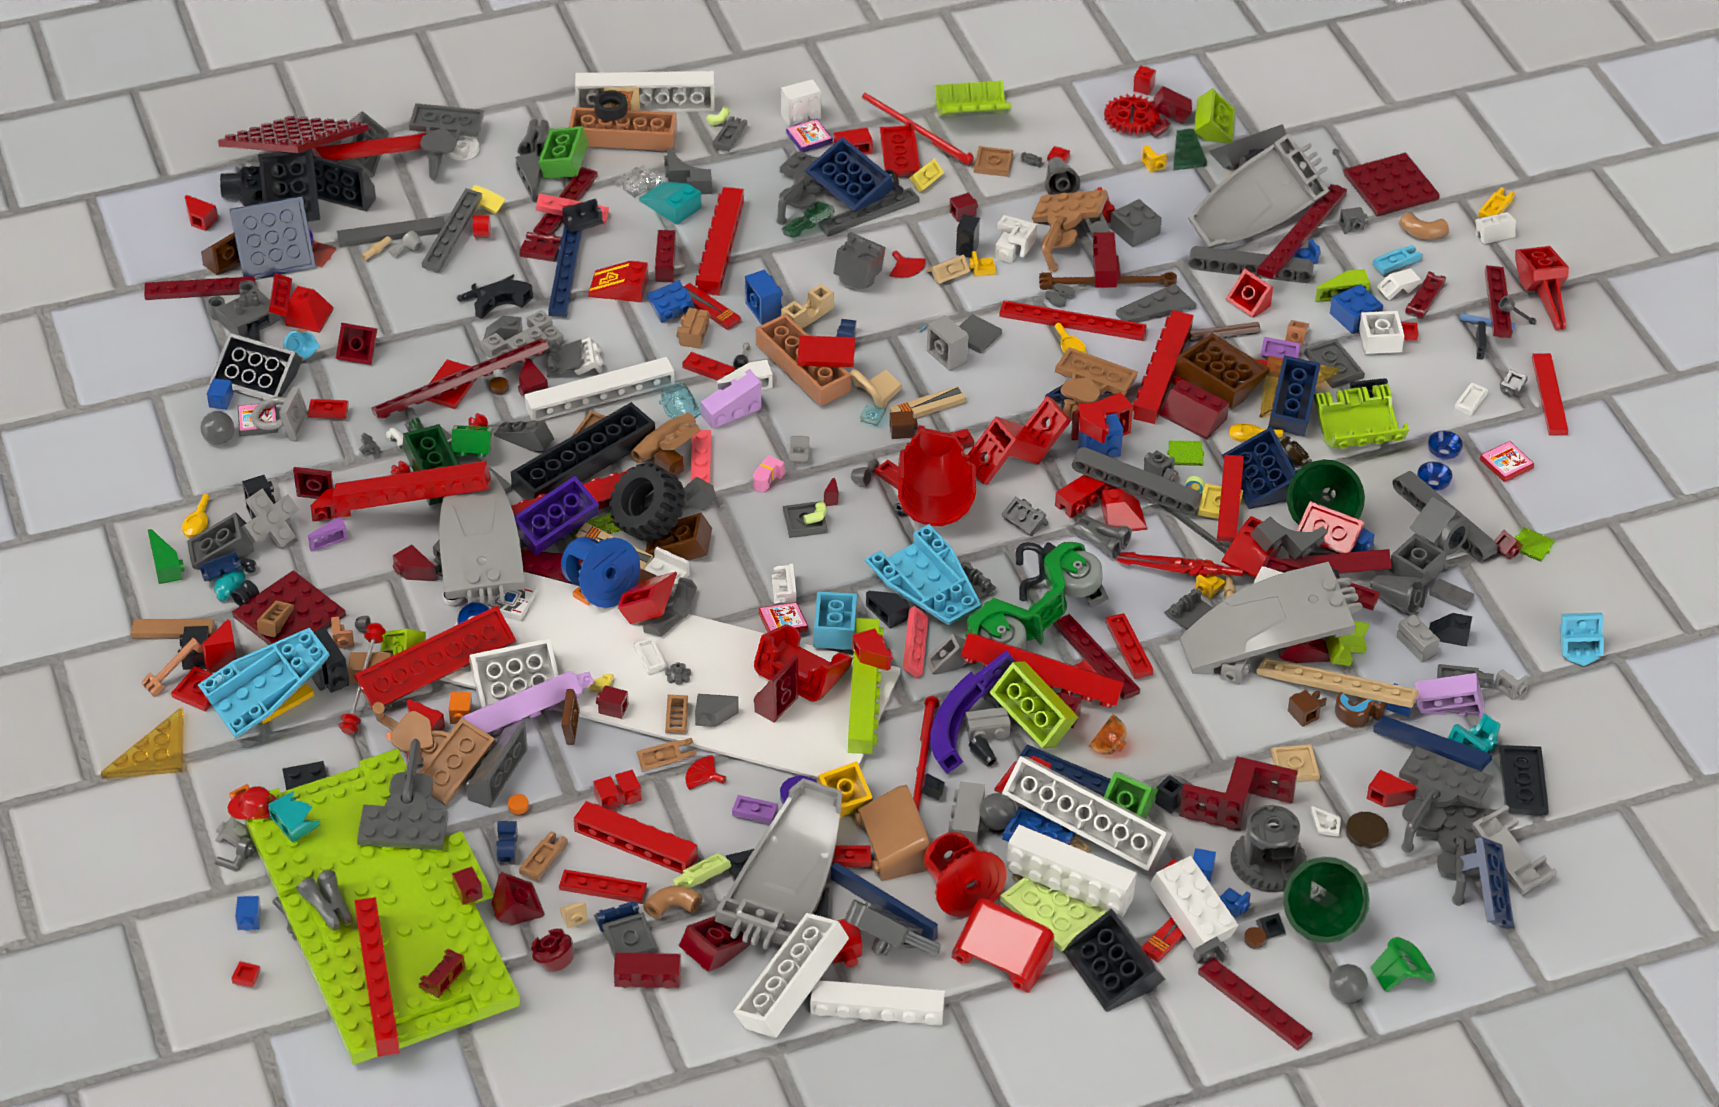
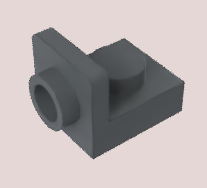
[1193,936,1229,963]

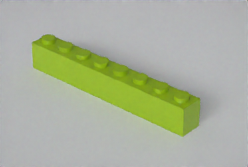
[848,618,884,754]

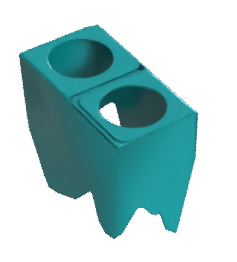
[268,792,320,843]

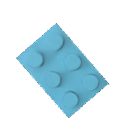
[813,592,857,650]

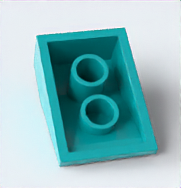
[639,182,701,225]

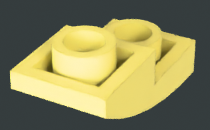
[471,185,505,215]

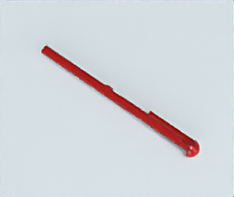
[862,92,974,165]
[913,696,940,813]

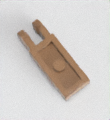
[636,738,697,772]
[519,831,568,882]

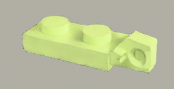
[673,853,731,888]

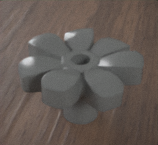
[359,433,381,454]
[665,662,691,684]

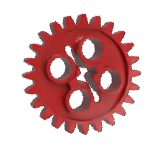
[1104,94,1160,136]

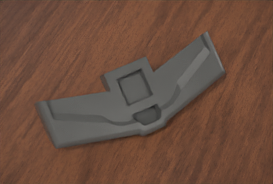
[643,577,697,637]

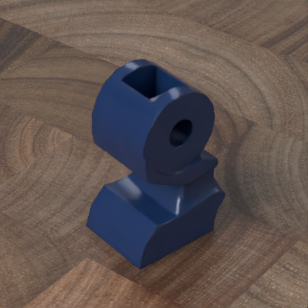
[836,319,857,337]
[496,821,518,862]

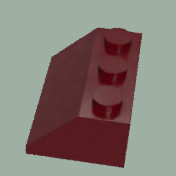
[1159,379,1229,440]

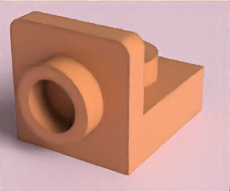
[1285,320,1310,346]
[331,617,354,648]

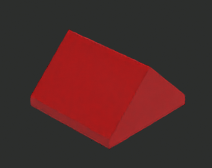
[1226,269,1273,318]
[202,619,237,673]

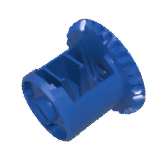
[561,537,640,608]

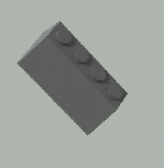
[336,111,388,178]
[1209,124,1287,169]
[465,721,528,808]

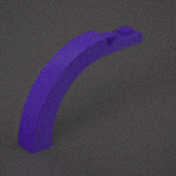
[930,650,1016,775]

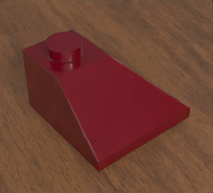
[335,322,378,365]
[293,467,334,499]
[491,872,545,925]

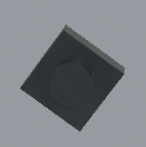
[920,773,945,800]

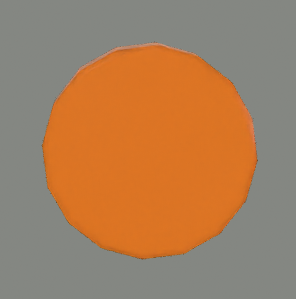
[508,794,529,815]

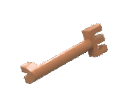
[142,638,203,696]

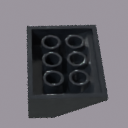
[258,149,320,222]
[313,156,376,212]
[209,333,303,400]
[1063,908,1165,1012]

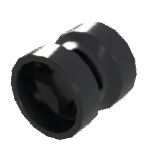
[231,580,259,606]

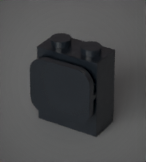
[311,627,349,693]

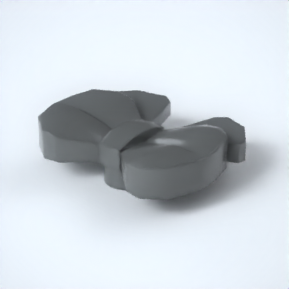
[1045,283,1075,307]

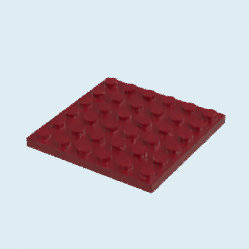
[218,116,369,153]

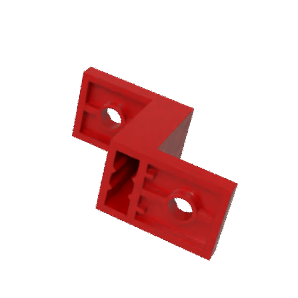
[967,396,1072,485]

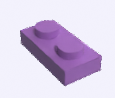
[1261,337,1301,359]
[732,795,778,824]

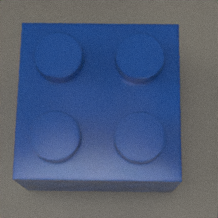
[745,269,783,325]
[1330,284,1383,334]
[1078,414,1123,458]

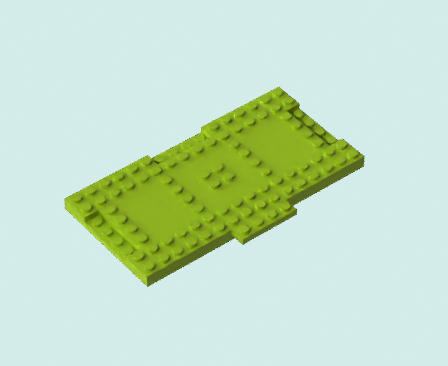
[244,748,520,1065]

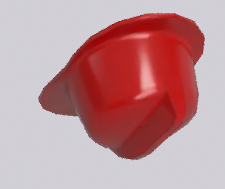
[227,786,277,820]

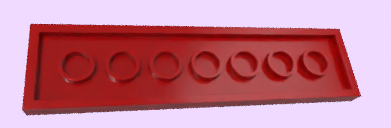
[354,606,516,711]

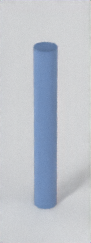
[1460,313,1516,330]

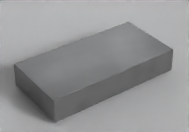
[1429,579,1474,611]

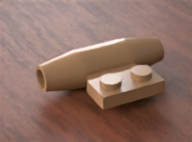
[631,412,700,463]

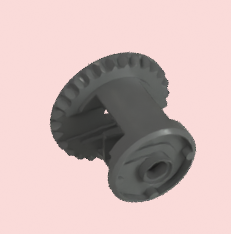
[1230,805,1307,891]

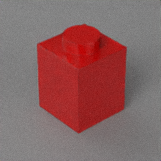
[1133,66,1156,96]

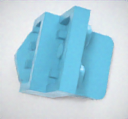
[1559,612,1604,667]

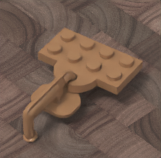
[1032,190,1109,272]
[1055,347,1138,424]
[372,702,496,806]

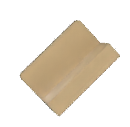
[925,255,970,284]

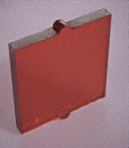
[312,241,336,268]

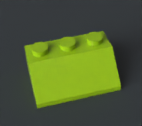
[1195,88,1235,143]

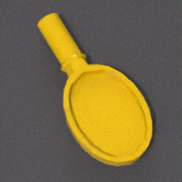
[1055,323,1086,353]
[1229,423,1283,442]
[182,494,210,538]

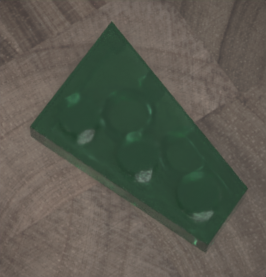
[1173,128,1207,171]
[782,201,835,238]

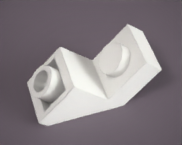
[1377,268,1422,301]

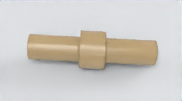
[361,236,392,261]
[1224,575,1236,599]

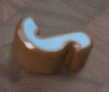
[1335,692,1386,727]

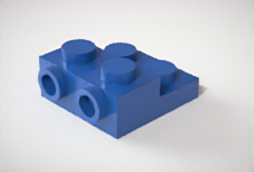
[646,280,694,323]

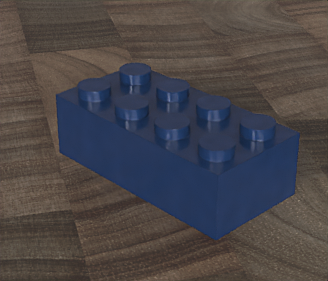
[1268,355,1321,436]

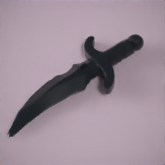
[457,274,515,302]

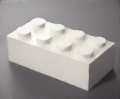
[1150,856,1238,950]

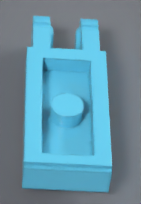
[1372,245,1423,275]

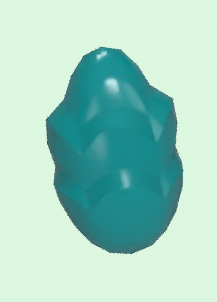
[214,569,246,601]

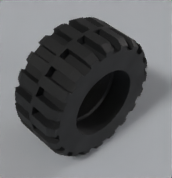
[609,463,685,541]

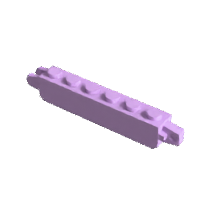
[449,671,594,735]

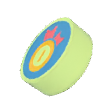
[1185,476,1205,494]

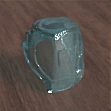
[659,382,701,419]

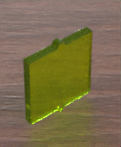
[1167,440,1204,466]
[1515,527,1555,562]

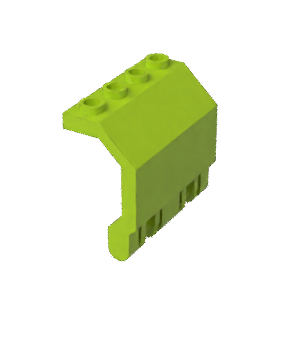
[1314,384,1409,449]

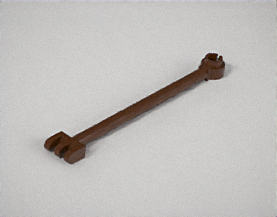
[1039,272,1177,290]

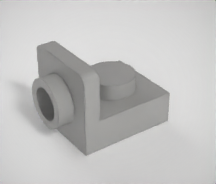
[1494,669,1529,700]

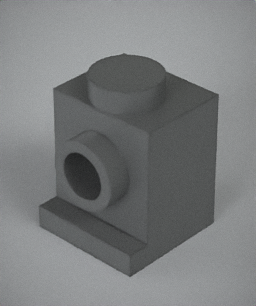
[1339,207,1368,234]
[1144,450,1175,477]

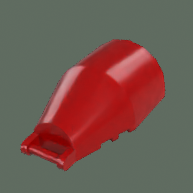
[898,425,976,526]

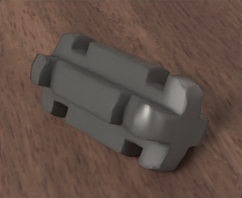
[1020,152,1042,166]

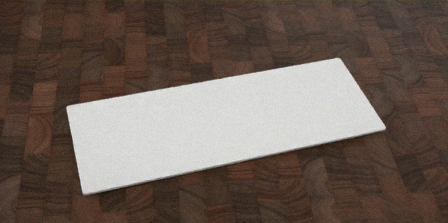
[439,572,900,779]

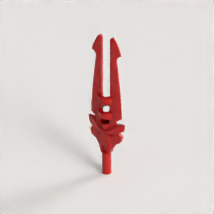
[1116,552,1244,577]

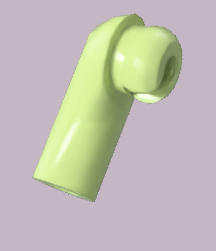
[706,107,731,126]
[803,502,827,524]

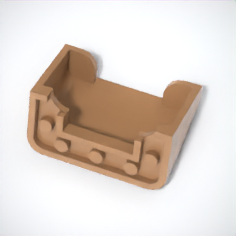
[854,785,930,881]

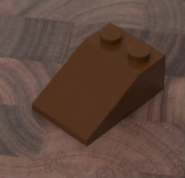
[645,512,712,560]

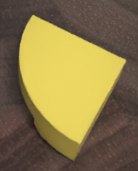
[588,674,614,692]

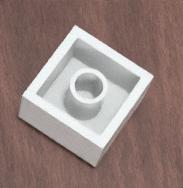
[781,79,821,127]
[1359,311,1404,354]

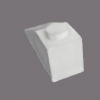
[717,360,772,390]

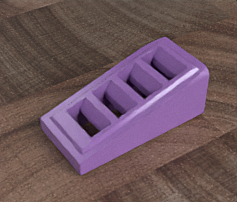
[308,517,348,551]

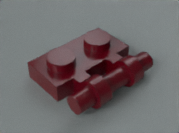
[519,231,562,262]

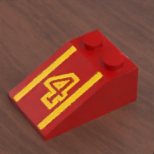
[588,261,649,303]

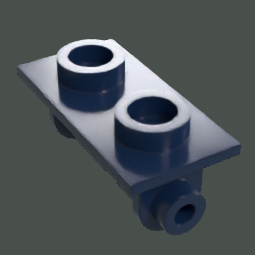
[198,551,242,582]
[594,900,639,932]

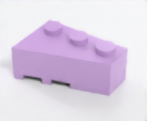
[701,369,761,429]
[1416,673,1485,718]

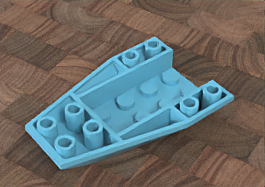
[865,524,982,625]
[198,628,330,738]

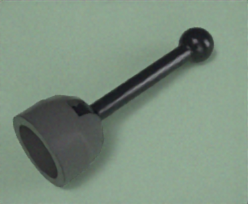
[1498,296,1536,325]

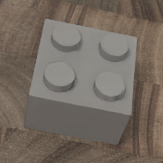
[927,315,969,371]

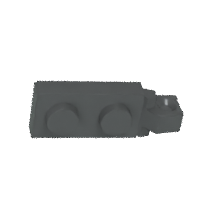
[1437,664,1494,688]

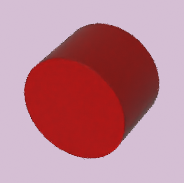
[473,215,491,237]

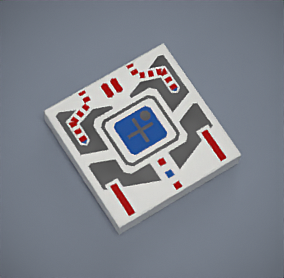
[484,586,537,621]

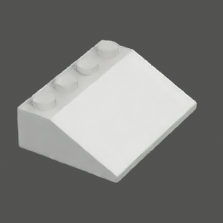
[469,638,558,708]

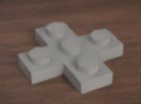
[242,489,299,548]

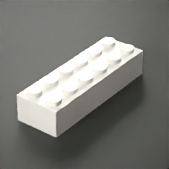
[1006,825,1137,917]
[733,913,849,1038]

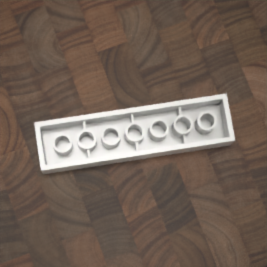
[575,71,715,112]
[1002,756,1173,871]

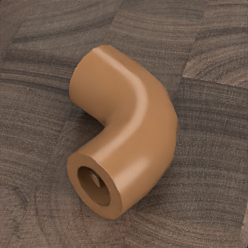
[1399,212,1449,240]
[643,886,703,919]

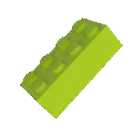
[989,662,1078,748]

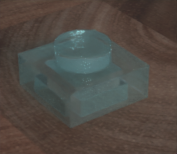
[860,404,884,426]

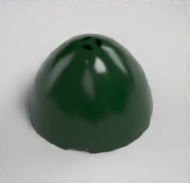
[1287,459,1365,525]
[1283,856,1370,943]

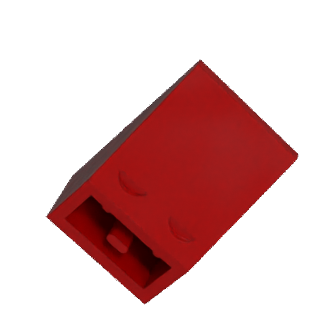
[1071,392,1133,440]
[1221,516,1282,578]
[618,571,677,624]

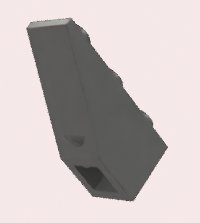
[494,420,554,451]

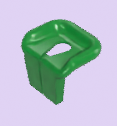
[1370,937,1435,992]

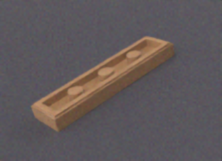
[131,619,215,638]

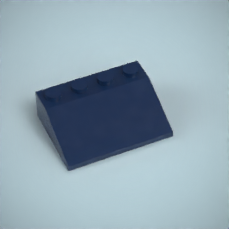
[805,137,894,212]
[1222,426,1297,509]

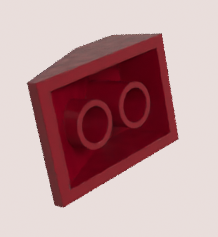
[753,655,798,723]
[678,916,753,972]

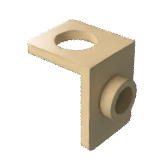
[560,902,588,928]

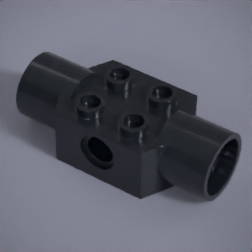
[220,166,264,206]

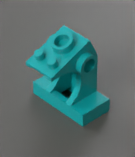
[1448,713,1501,752]

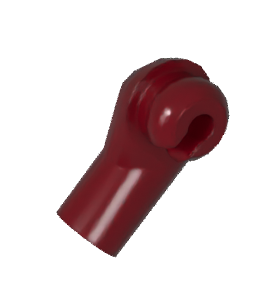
[1150,118,1171,138]

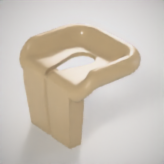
[850,369,902,409]

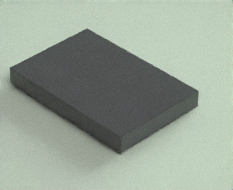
[1304,339,1365,388]

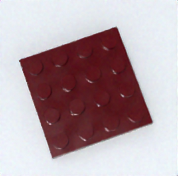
[1343,152,1440,217]
[232,570,346,645]

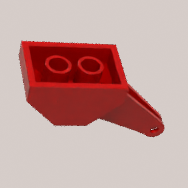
[1515,246,1569,330]

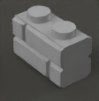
[1397,614,1440,662]
[965,707,1010,741]

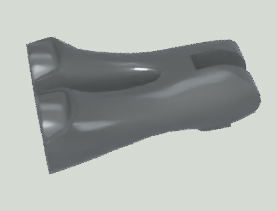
[517,119,550,158]
[1072,515,1132,559]
[297,870,353,931]

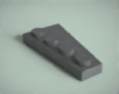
[1116,283,1197,323]

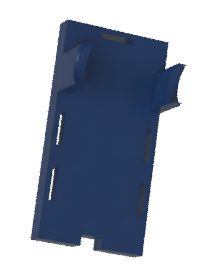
[1457,837,1514,929]

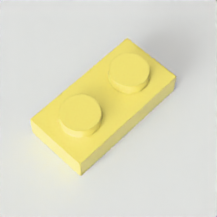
[909,158,944,192]

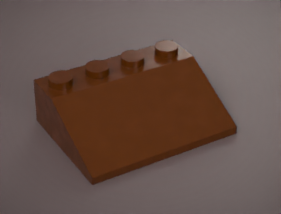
[1174,333,1270,409]

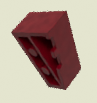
[1093,232,1121,288]

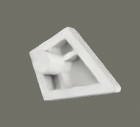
[1311,806,1341,837]

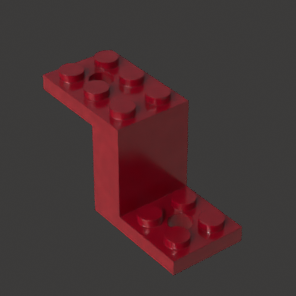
[1179,756,1298,831]

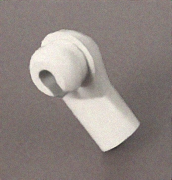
[386,428,404,451]

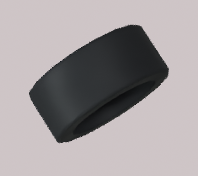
[594,90,628,121]

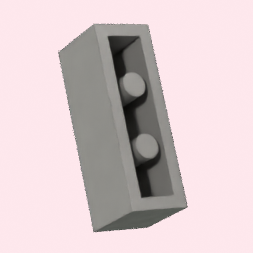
[948,781,985,846]

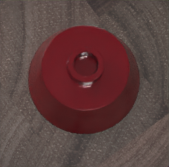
[531,928,574,972]

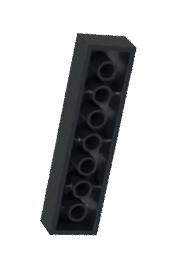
[511,402,655,500]

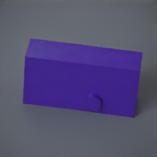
[514,476,599,556]

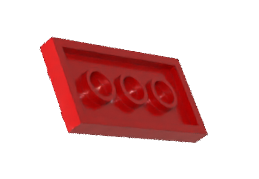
[880,126,920,176]

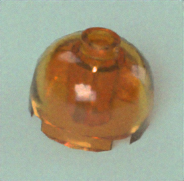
[1089,714,1127,755]

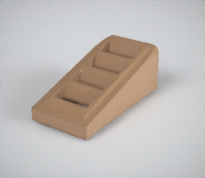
[257,601,294,637]
[665,694,688,734]

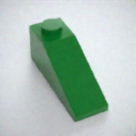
[148,529,185,584]

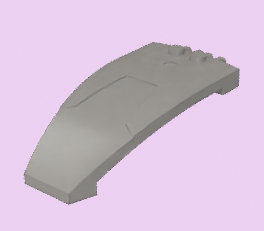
[1188,133,1329,248]
[439,471,526,608]
[1180,562,1363,674]
[715,778,842,950]

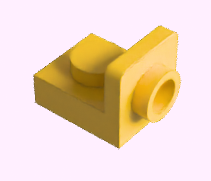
[1141,145,1167,173]
[969,251,996,276]
[1195,574,1226,599]

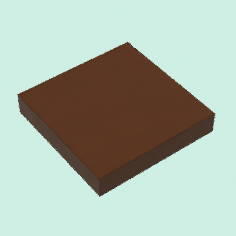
[561,689,580,745]

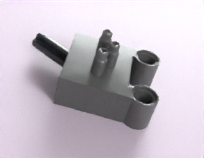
[208,280,280,342]
[844,899,941,955]

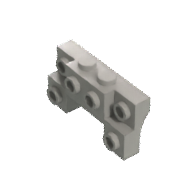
[481,310,564,374]
[1471,804,1557,895]

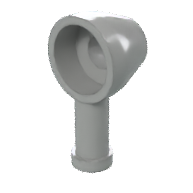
[389,230,422,258]

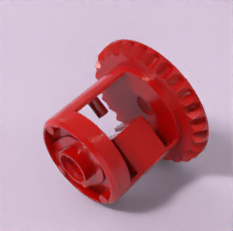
[924,832,1007,917]

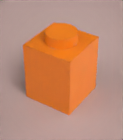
[449,692,472,724]

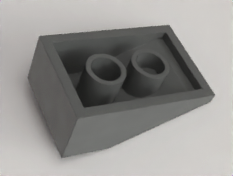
[187,512,254,569]

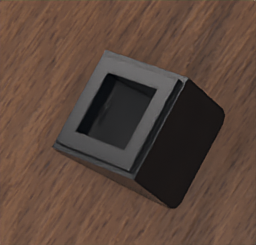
[1255,913,1286,939]

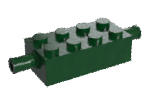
[402,418,458,506]

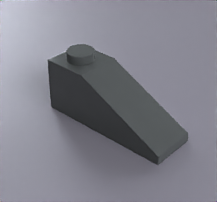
[515,152,542,202]

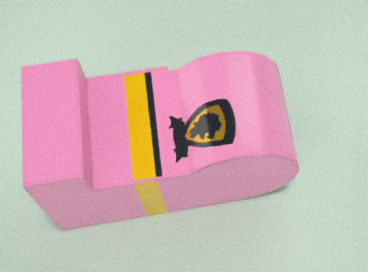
[753,455,785,492]

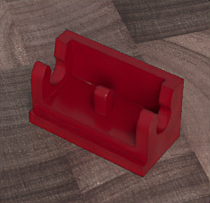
[419,949,465,999]

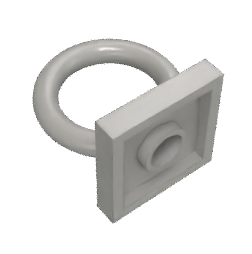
[251,387,308,441]

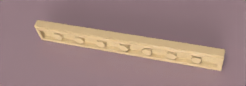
[1257,657,1419,708]

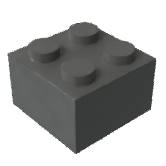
[1110,199,1162,248]
[1389,534,1447,585]

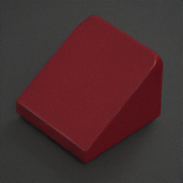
[824,478,838,506]

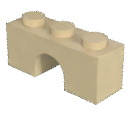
[781,284,834,329]

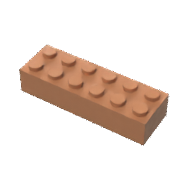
[569,107,677,151]
[756,314,851,406]

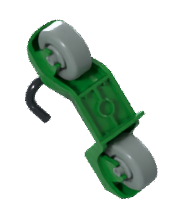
[965,542,1103,650]

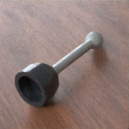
[733,343,750,369]

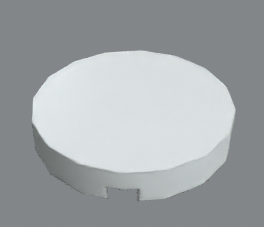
[446,136,479,161]

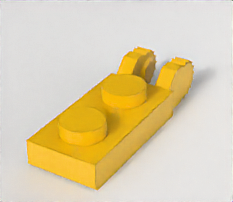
[1478,187,1515,218]

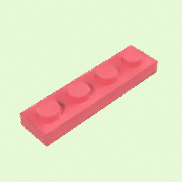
[536,193,609,224]
[691,430,711,483]
[903,606,929,678]

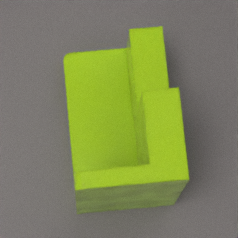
[1324,621,1369,666]
[380,629,426,655]

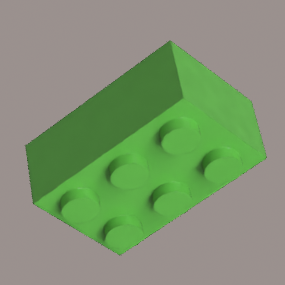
[538,126,589,179]

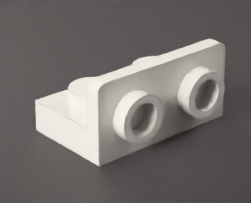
[574,337,604,376]
[644,547,690,589]

